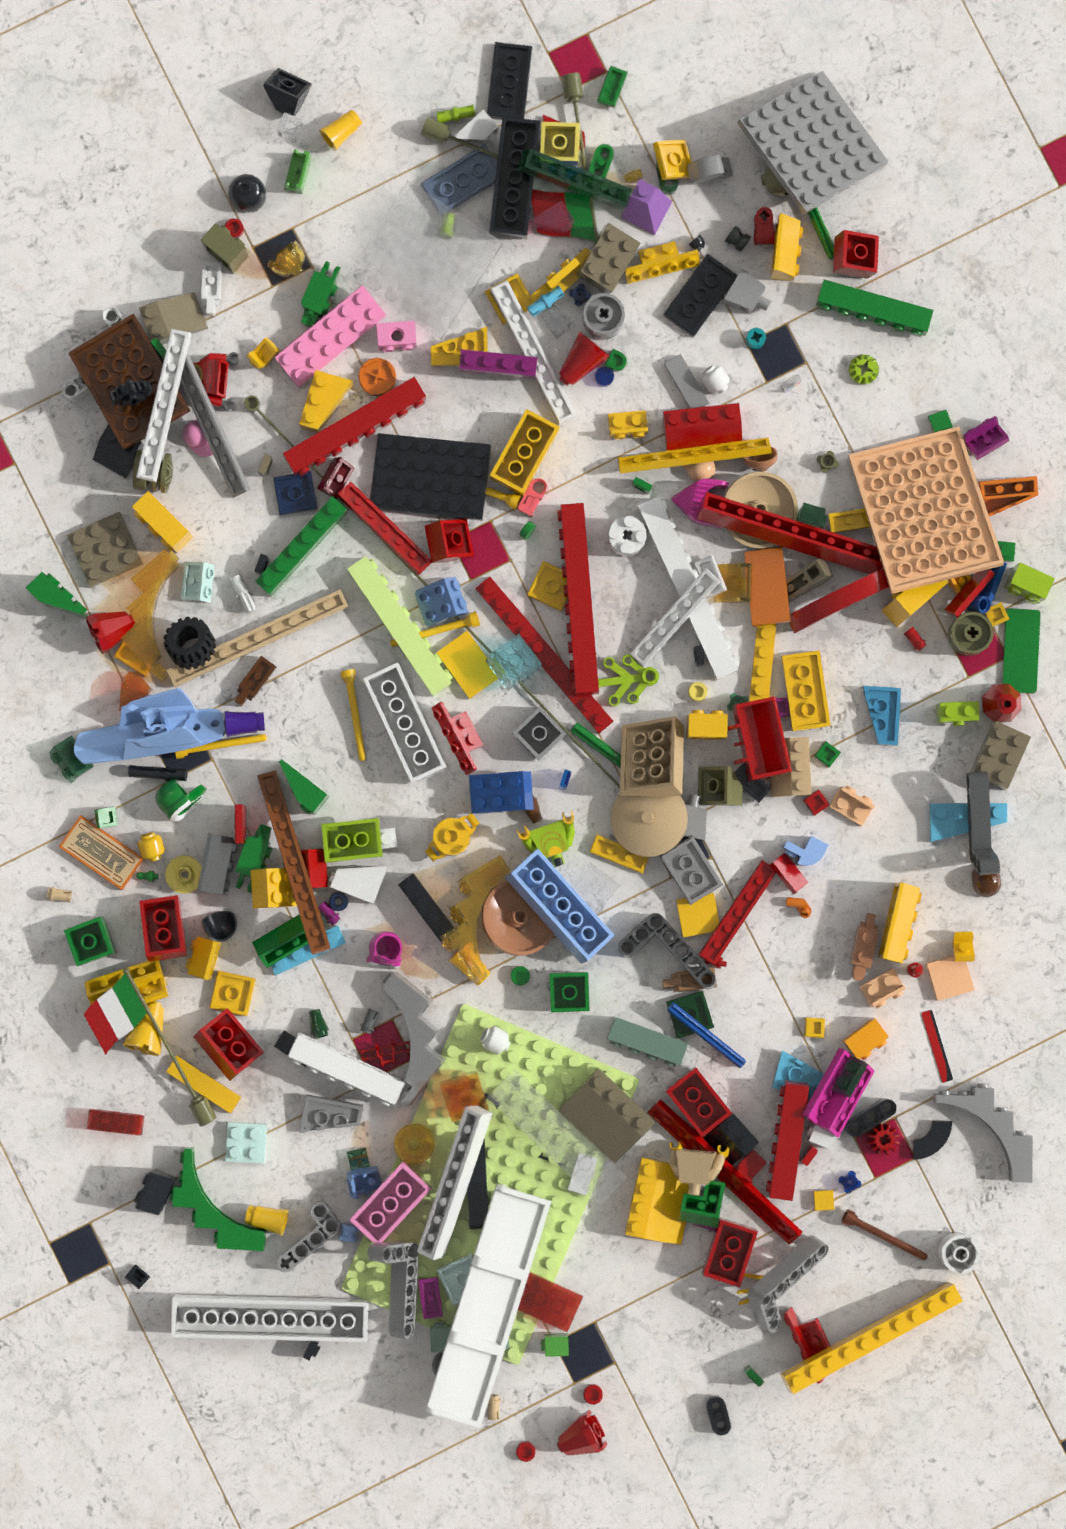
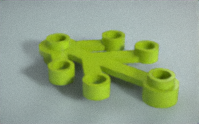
[598,654,659,707]

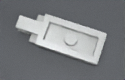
[201,262,222,316]

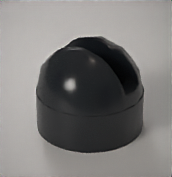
[688,235,705,251]

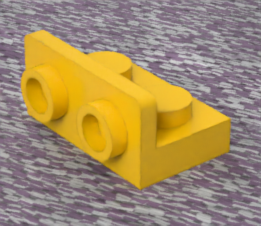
[608,410,648,440]

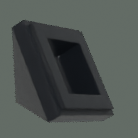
[125,1264,150,1289]

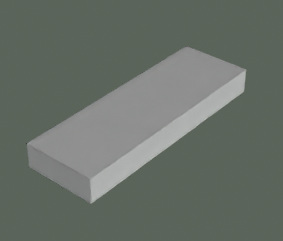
[664,354,709,408]

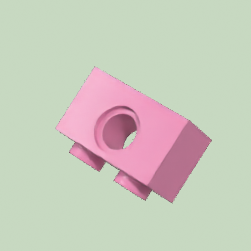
[377,321,417,352]

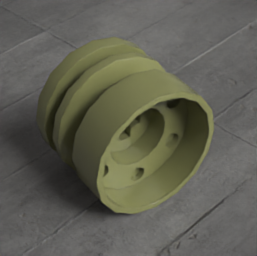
[133,449,173,493]

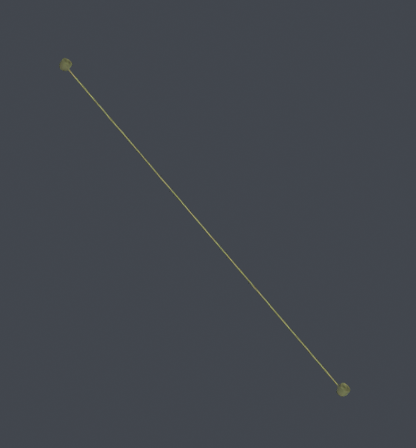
[244,395,620,788]

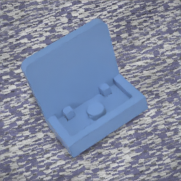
[415,577,468,626]

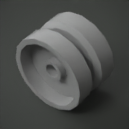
[583,293,625,340]

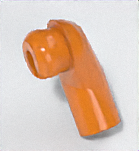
[786,897,812,918]

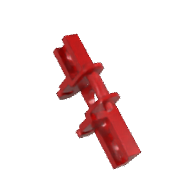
[361,1040,411,1068]

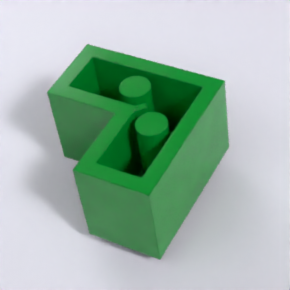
[679,1181,725,1228]

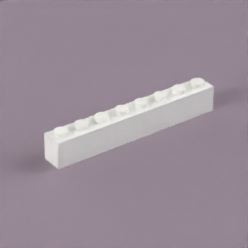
[417,1105,492,1260]

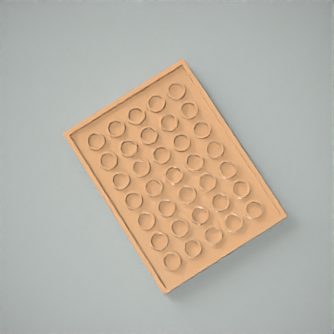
[848,426,1004,594]

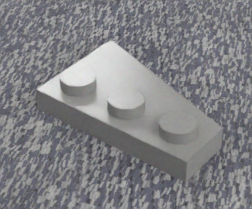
[299,1094,364,1133]

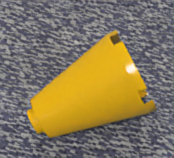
[123,1001,164,1056]

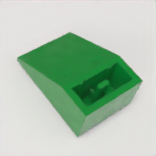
[26,572,88,618]

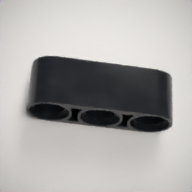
[844,1098,897,1137]

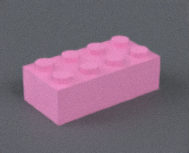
[350,1160,432,1243]

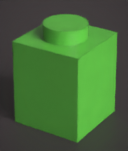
[541,1333,569,1357]

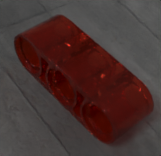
[87,1109,145,1135]

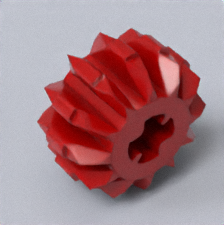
[867,1123,900,1156]

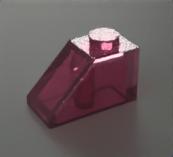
[530,200,574,234]

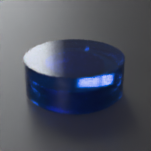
[595,367,614,387]

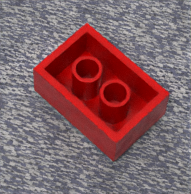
[139,895,187,962]
[665,1066,732,1137]
[702,1217,758,1288]

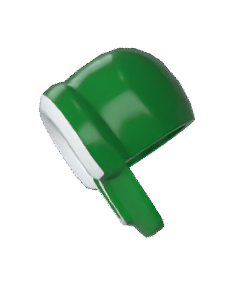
[155,779,207,822]

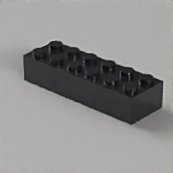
[489,116,540,239]

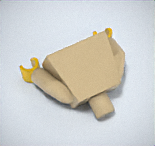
[669,1141,729,1195]

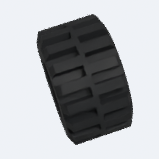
[163,617,216,670]

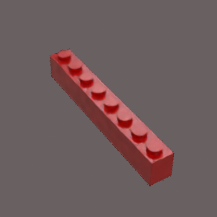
[283,377,426,476]

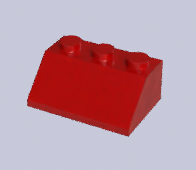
[193,1008,264,1081]

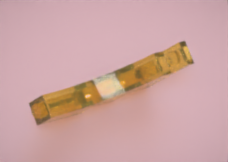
[121,549,180,683]

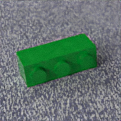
[252,915,308,968]

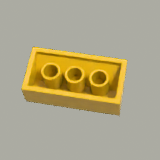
[878,882,922,963]

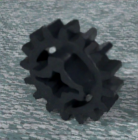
[109,380,153,406]

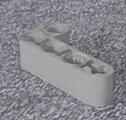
[277,1201,341,1272]

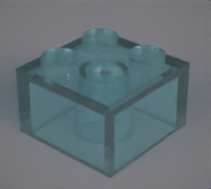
[485,634,542,691]

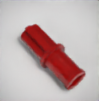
[907,962,923,978]

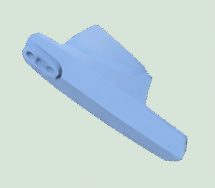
[74,688,226,764]

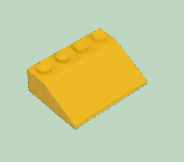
[624,1156,689,1245]

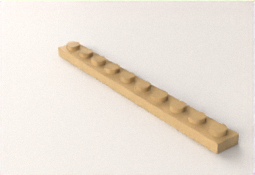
[167,589,349,688]

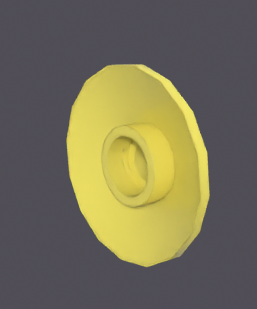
[165,855,202,894]

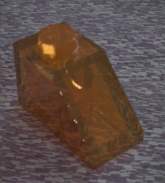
[119,671,153,712]

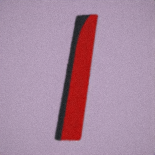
[921,1010,953,1083]

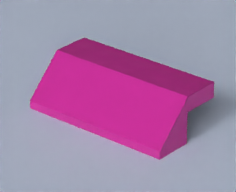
[802,1047,875,1138]

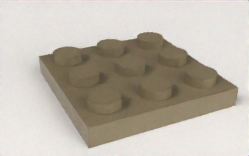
[67,512,143,588]

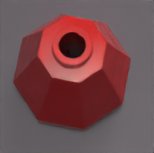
[86,611,135,654]
[981,684,1022,723]
[557,1410,607,1456]

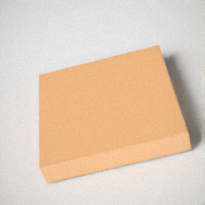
[926,956,975,1001]

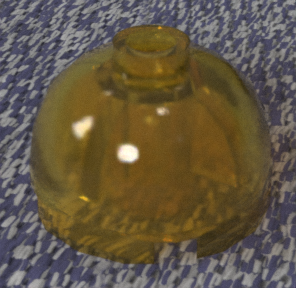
[267,240,305,277]

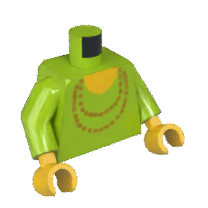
[516,811,575,867]

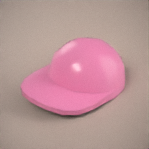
[182,419,213,457]

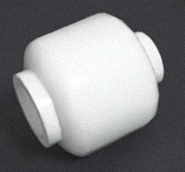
[701,365,730,394]
[480,1026,510,1055]

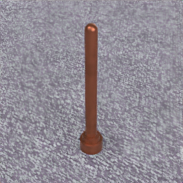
[841,1209,928,1260]

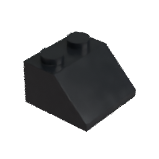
[93,424,144,479]
[704,1113,759,1165]

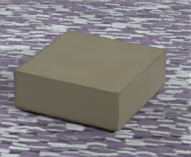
[258,454,273,477]

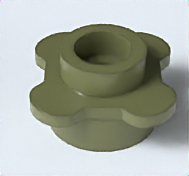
[816,451,839,473]

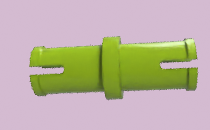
[436,104,476,123]

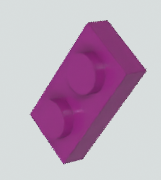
[418,1276,443,1319]

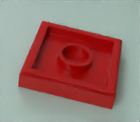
[235,804,246,844]

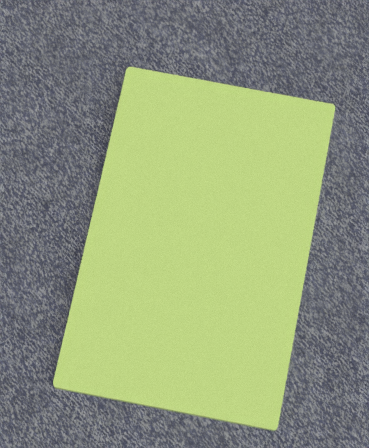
[342,1004,639,1365]

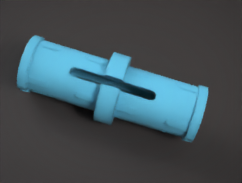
[527,285,565,317]

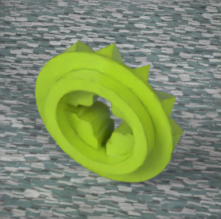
[849,354,879,385]

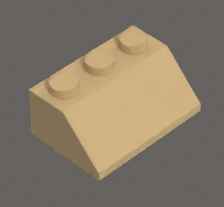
[770,737,812,797]

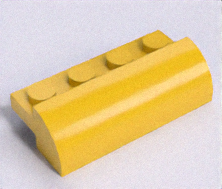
[84,961,169,1005]

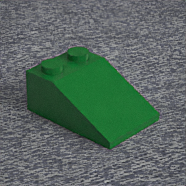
[279,759,330,815]

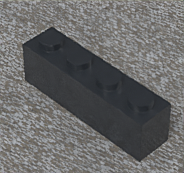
[398,873,460,947]

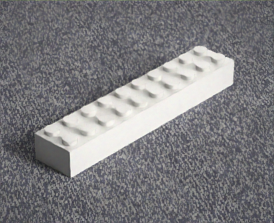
[171,1295,369,1342]

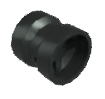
[725,226,751,252]

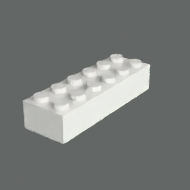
[363,662,447,784]
[288,1032,405,1106]

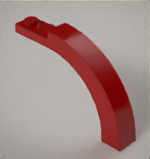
[789,569,889,634]

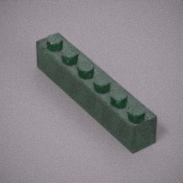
[517,149,632,209]

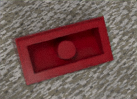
[317,457,355,499]

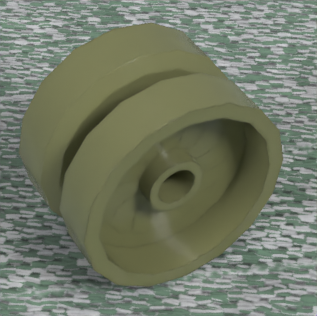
[947,612,994,656]

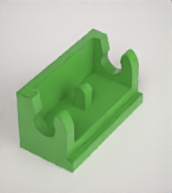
[284,149,311,194]

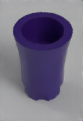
[225,711,265,738]

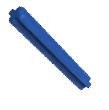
[667,1003,746,1068]

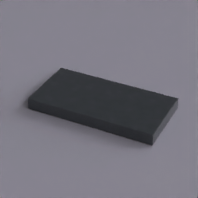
[487,42,532,119]
[663,254,738,337]

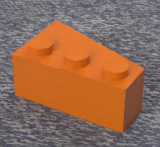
[977,476,1039,517]

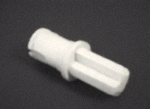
[230,575,255,613]

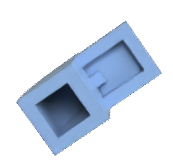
[782,836,829,866]

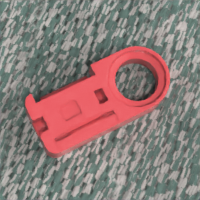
[518,478,547,517]

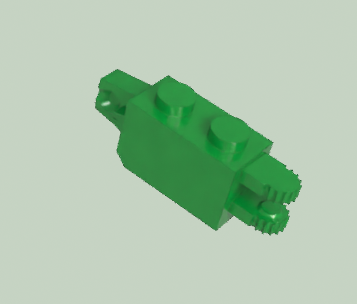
[301,261,341,328]
[235,824,273,893]

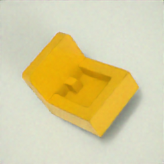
[246,337,280,369]

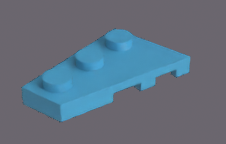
[862,686,901,746]

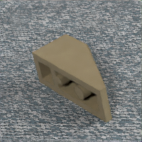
[786,559,834,602]

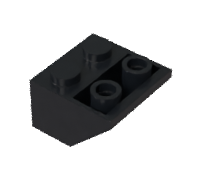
[134,1169,177,1215]

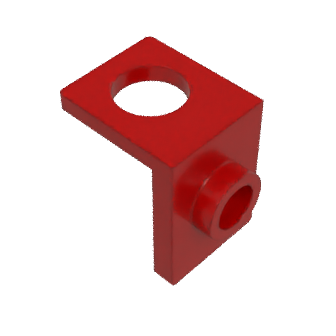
[735,1149,767,1183]

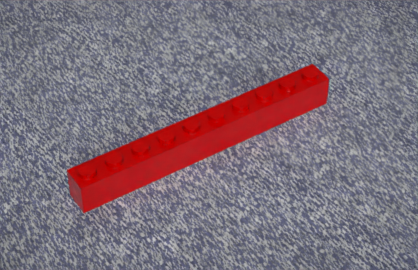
[696,492,883,574]
[557,503,599,696]

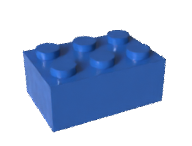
[469,771,534,814]

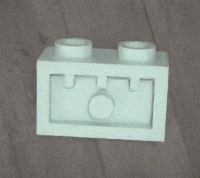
[181,561,215,603]

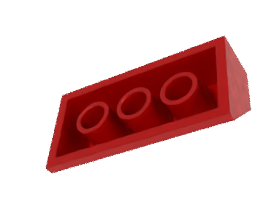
[662,403,742,451]

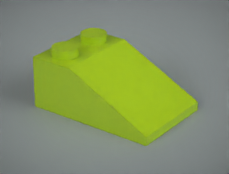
[321,818,383,863]

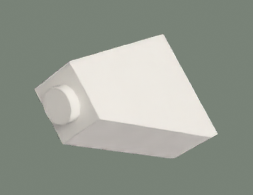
[329,866,388,904]

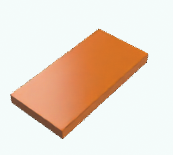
[744,547,791,627]

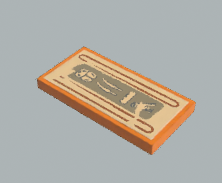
[59,815,144,890]

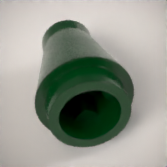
[309,1009,329,1039]

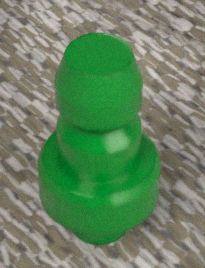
[136,871,159,882]

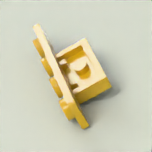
[625,241,700,284]
[530,248,589,302]

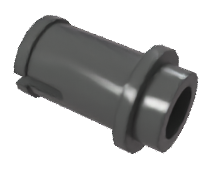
[360,1008,380,1034]

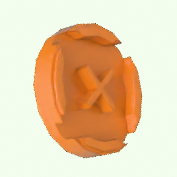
[358,357,396,396]

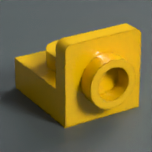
[952,931,975,962]

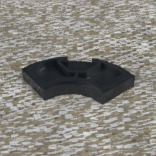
[913,1121,952,1160]

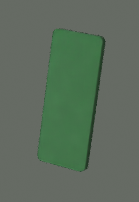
[1002,608,1041,694]

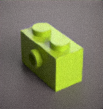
[936,701,979,726]

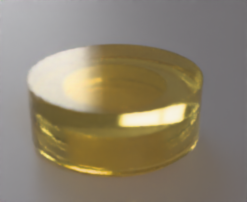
[623,169,643,183]

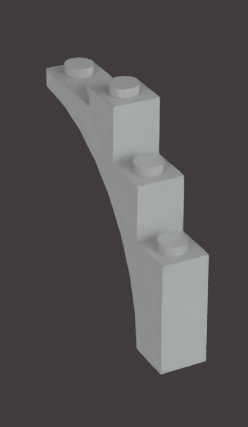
[933,1083,1033,1183]

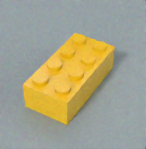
[490,409,560,497]

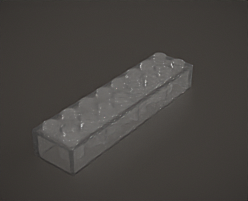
[487,1068,627,1206]

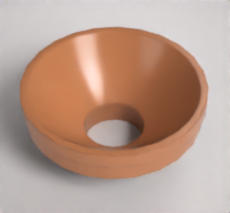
[743,447,778,472]

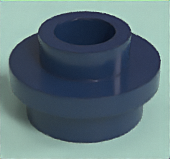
[329,892,348,911]

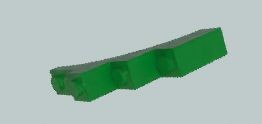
[170,1147,266,1251]

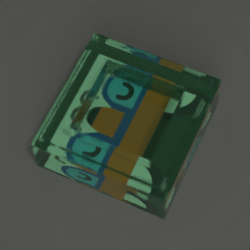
[347,1147,370,1171]

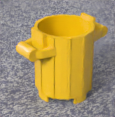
[425,813,480,862]

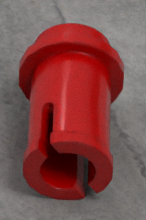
[904,627,927,652]

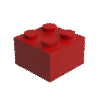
[833,230,879,279]

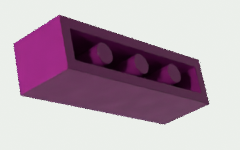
[459,349,537,379]

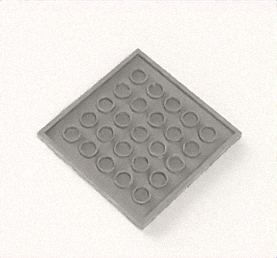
[737,71,889,215]

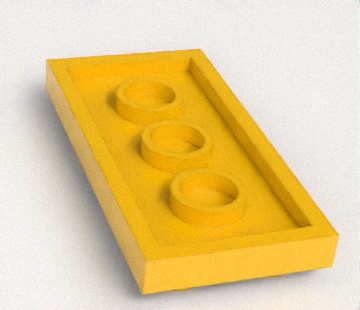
[781,650,831,732]

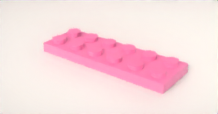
[274,285,386,387]

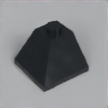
[263,68,312,118]

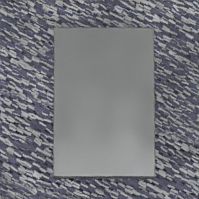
[660,835,723,905]

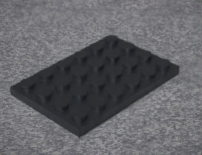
[370,433,492,521]

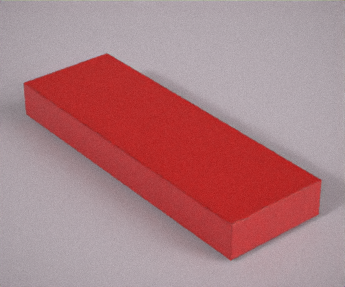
[944,569,995,617]

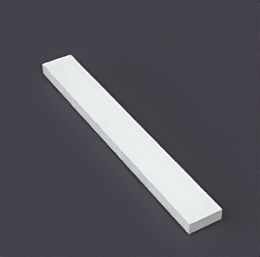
[490,280,576,425]
[136,329,191,482]

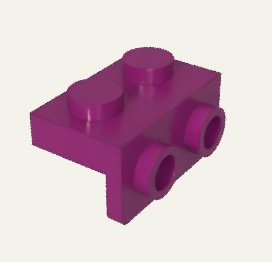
[963,416,1009,460]

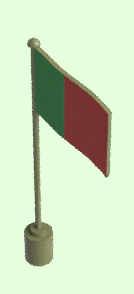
[532,73,598,242]

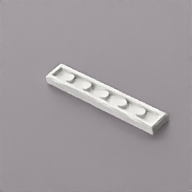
[630,568,721,667]

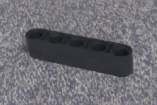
[467,1137,488,1230]

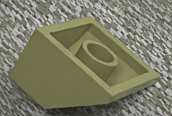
[698,766,742,806]

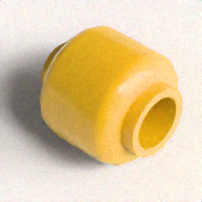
[137,832,165,862]

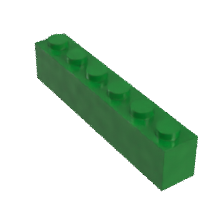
[816,279,934,337]
[255,496,348,597]

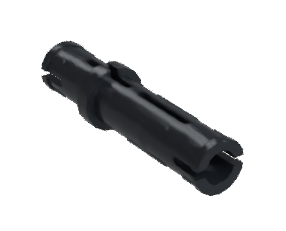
[128,765,188,782]

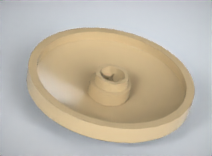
[724,471,798,548]
[611,794,688,857]

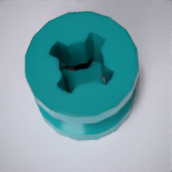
[746,327,766,349]

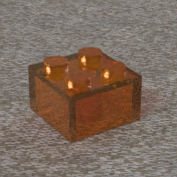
[439,1071,489,1122]

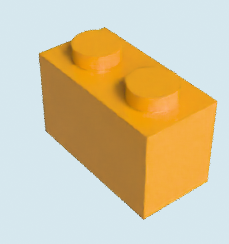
[842,1018,889,1060]

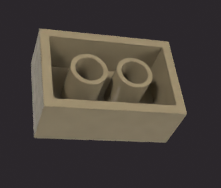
[576,223,641,294]
[970,721,1031,790]

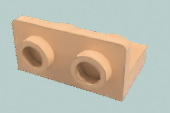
[828,785,875,826]
[859,968,906,1008]

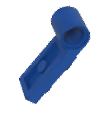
[966,562,1007,613]

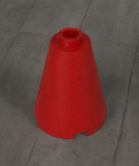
[558,332,609,386]

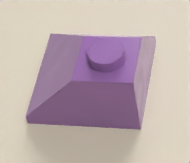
[621,179,672,235]

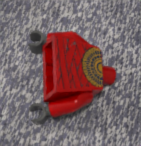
[193,352,238,411]

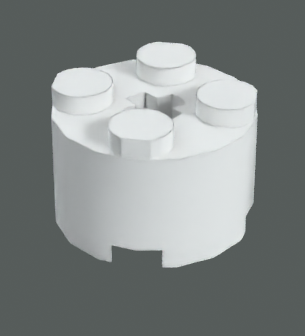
[608,516,647,557]
[938,1232,981,1274]

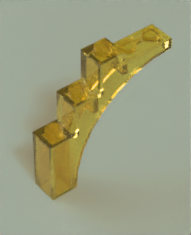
[441,855,510,982]

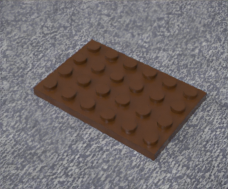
[68,313,190,450]

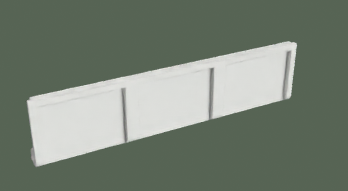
[425,1184,552,1428]

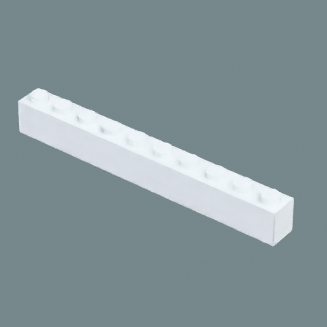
[637,496,740,681]

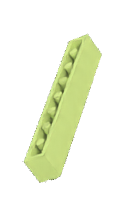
[347,556,453,697]

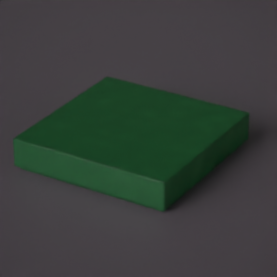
[666,990,714,1039]

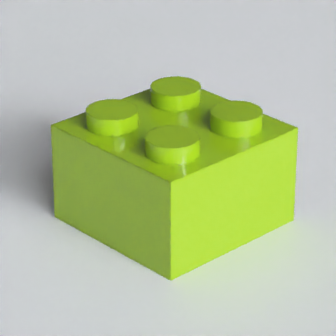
[1004,562,1055,605]

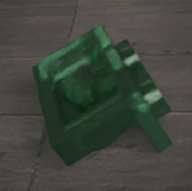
[50,735,94,783]

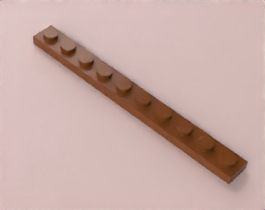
[257,770,331,955]

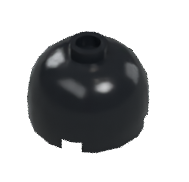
[228,174,266,213]

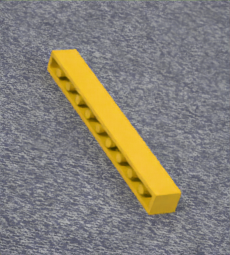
[780,1282,963,1395]

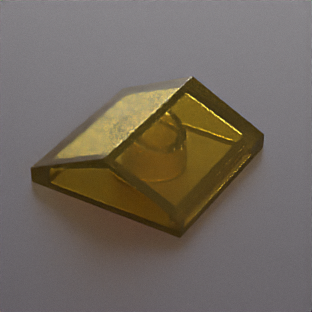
[714,563,752,603]

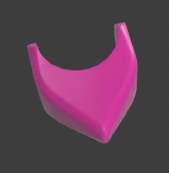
[671,478,729,528]

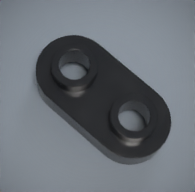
[706,1396,731,1436]

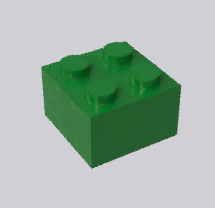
[64,917,117,967]
[549,972,590,1013]

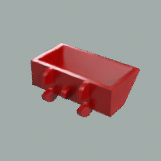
[727,696,792,782]

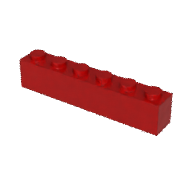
[766,1080,809,1201]

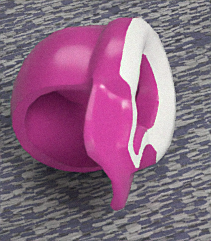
[366,931,402,969]

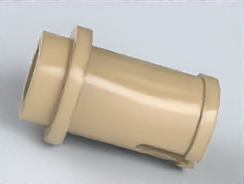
[47,886,72,902]
[487,1394,501,1420]

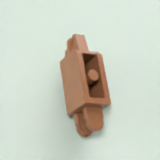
[849,913,879,981]

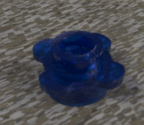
[838,1171,861,1194]

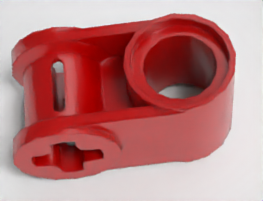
[754,207,775,245]

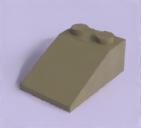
[139,292,208,345]

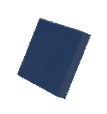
[273,471,317,516]

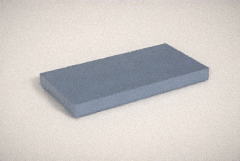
[421,144,497,216]

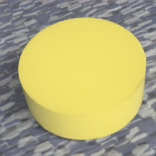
[688,682,707,702]

